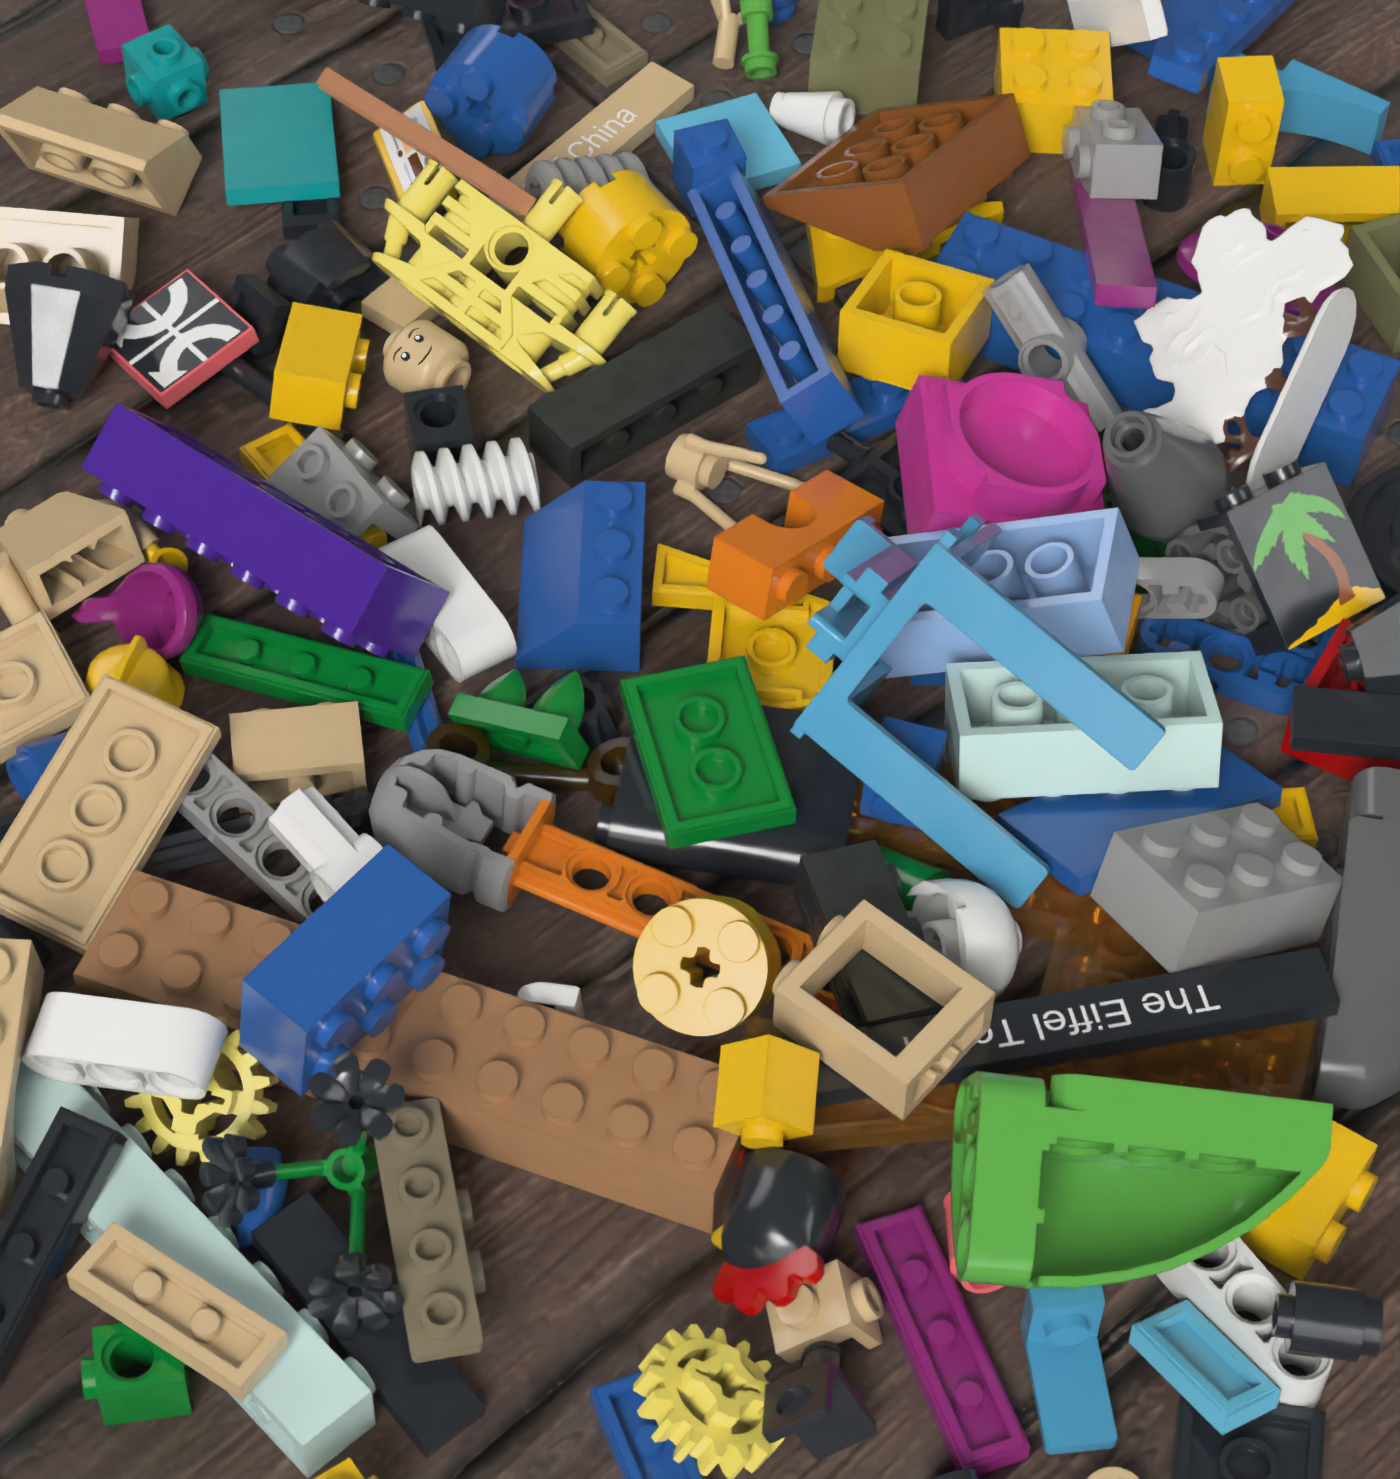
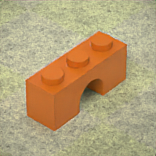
[706,470,885,621]

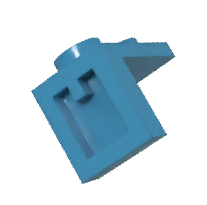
[1020,1286,1117,1455]

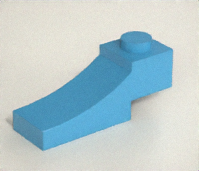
[1206,53,1390,155]

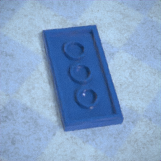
[997,745,1282,897]

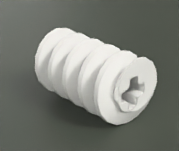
[411,437,541,528]

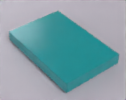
[219,83,340,206]

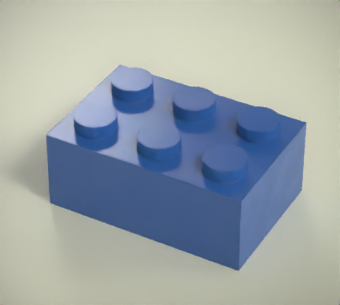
[239,844,451,1097]

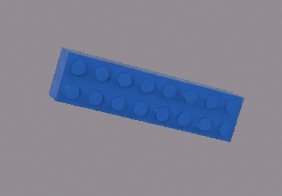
[935,212,1400,488]

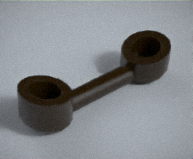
[426,723,630,805]

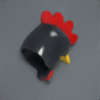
[711,1148,845,1317]

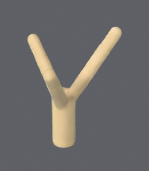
[710,0,744,69]

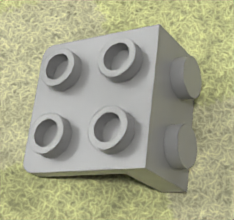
[266,426,419,539]

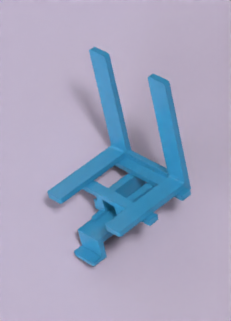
[790,513,1166,908]

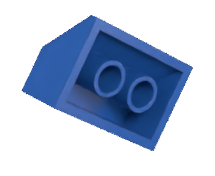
[515,480,646,672]

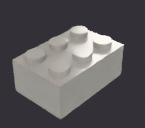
[1090,802,1343,973]

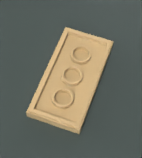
[0,673,221,955]

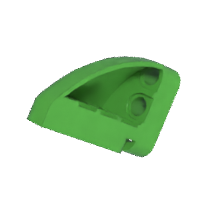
[951,1071,1333,1290]

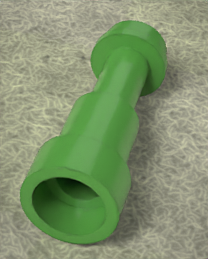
[740,0,779,80]

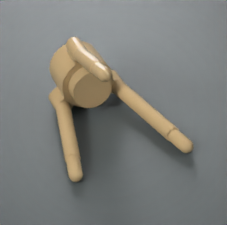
[665,433,805,530]

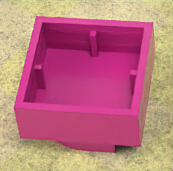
[895,372,1107,534]

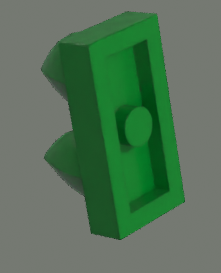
[448,669,590,770]

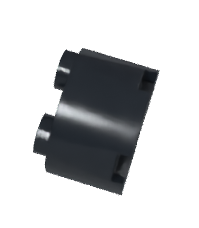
[265,219,390,310]

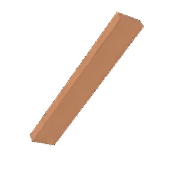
[316,67,536,217]

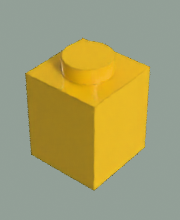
[713,1034,820,1149]

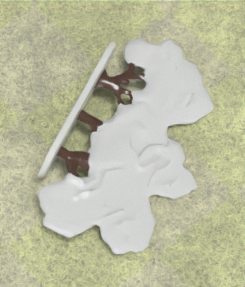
[1133,208,1356,491]

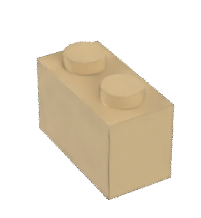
[229,701,367,814]

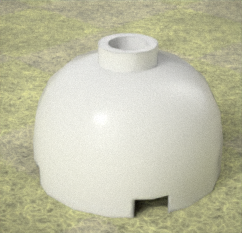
[906,878,1022,999]

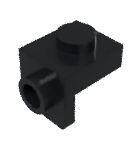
[936,0,1024,41]

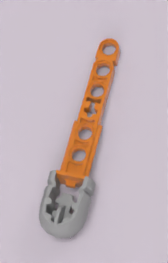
[368,749,842,1017]

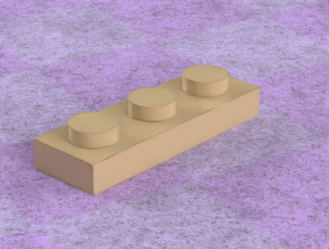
[66,1221,289,1401]

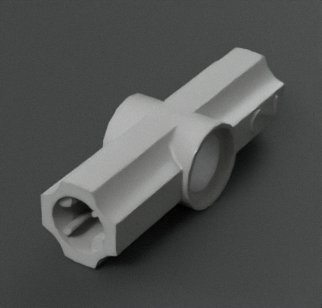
[982,263,1123,433]

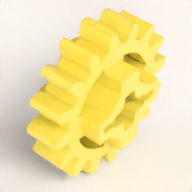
[124,1016,279,1166]
[633,1324,785,1479]

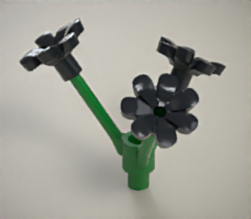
[199,1053,405,1337]

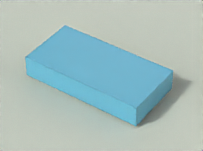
[1129,1299,1281,1435]

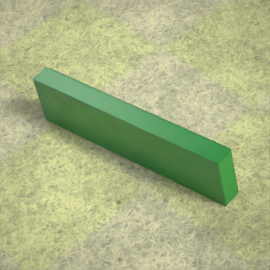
[179,613,433,733]

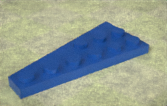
[1147,0,1297,94]

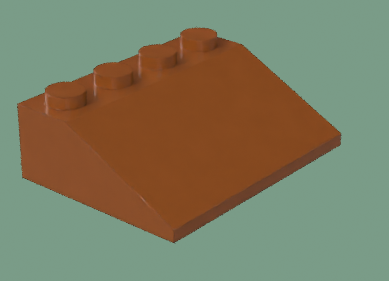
[762,93,1031,255]

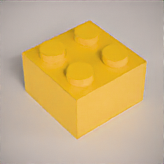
[994,27,1113,154]
[837,249,995,390]

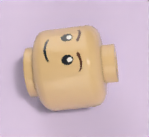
[383,319,471,393]

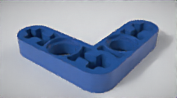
[1136,618,1340,715]

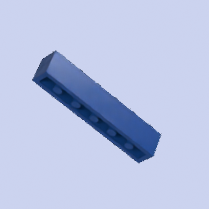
[687,162,864,446]

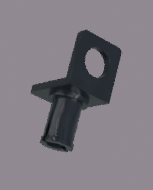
[762,1341,877,1460]

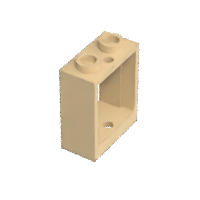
[772,899,995,1121]

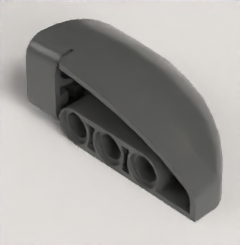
[1311,767,1400,1110]

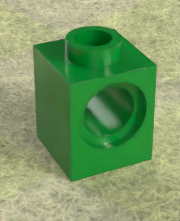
[81,1323,192,1426]

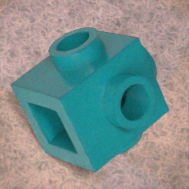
[121,24,210,120]

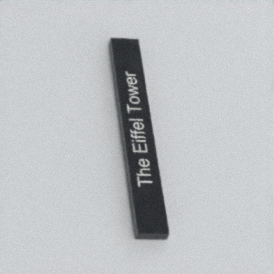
[787,947,1340,1108]

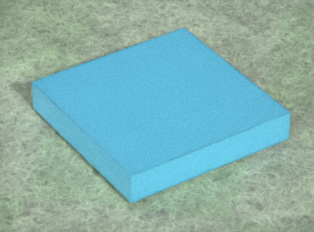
[655,93,801,190]

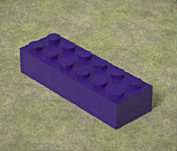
[81,402,450,659]

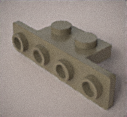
[373,1098,486,1363]

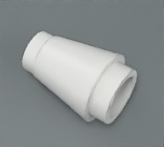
[769,91,855,146]

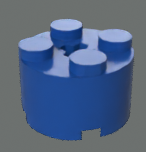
[424,24,557,159]

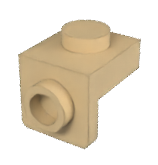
[766,1259,884,1363]

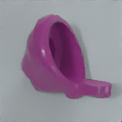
[72,562,204,660]

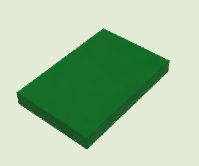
[620,655,797,850]

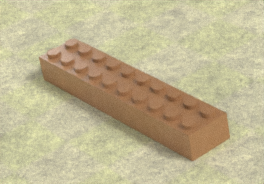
[73,869,748,1234]

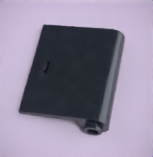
[596,705,859,887]

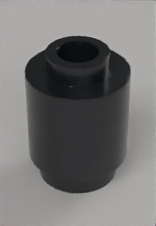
[1272,1280,1383,1362]

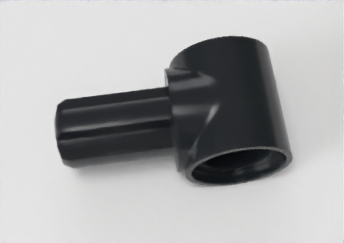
[1141,109,1197,212]

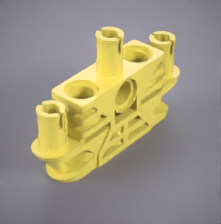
[372,159,637,393]

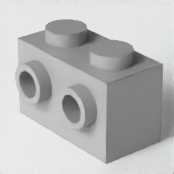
[1062,100,1163,199]

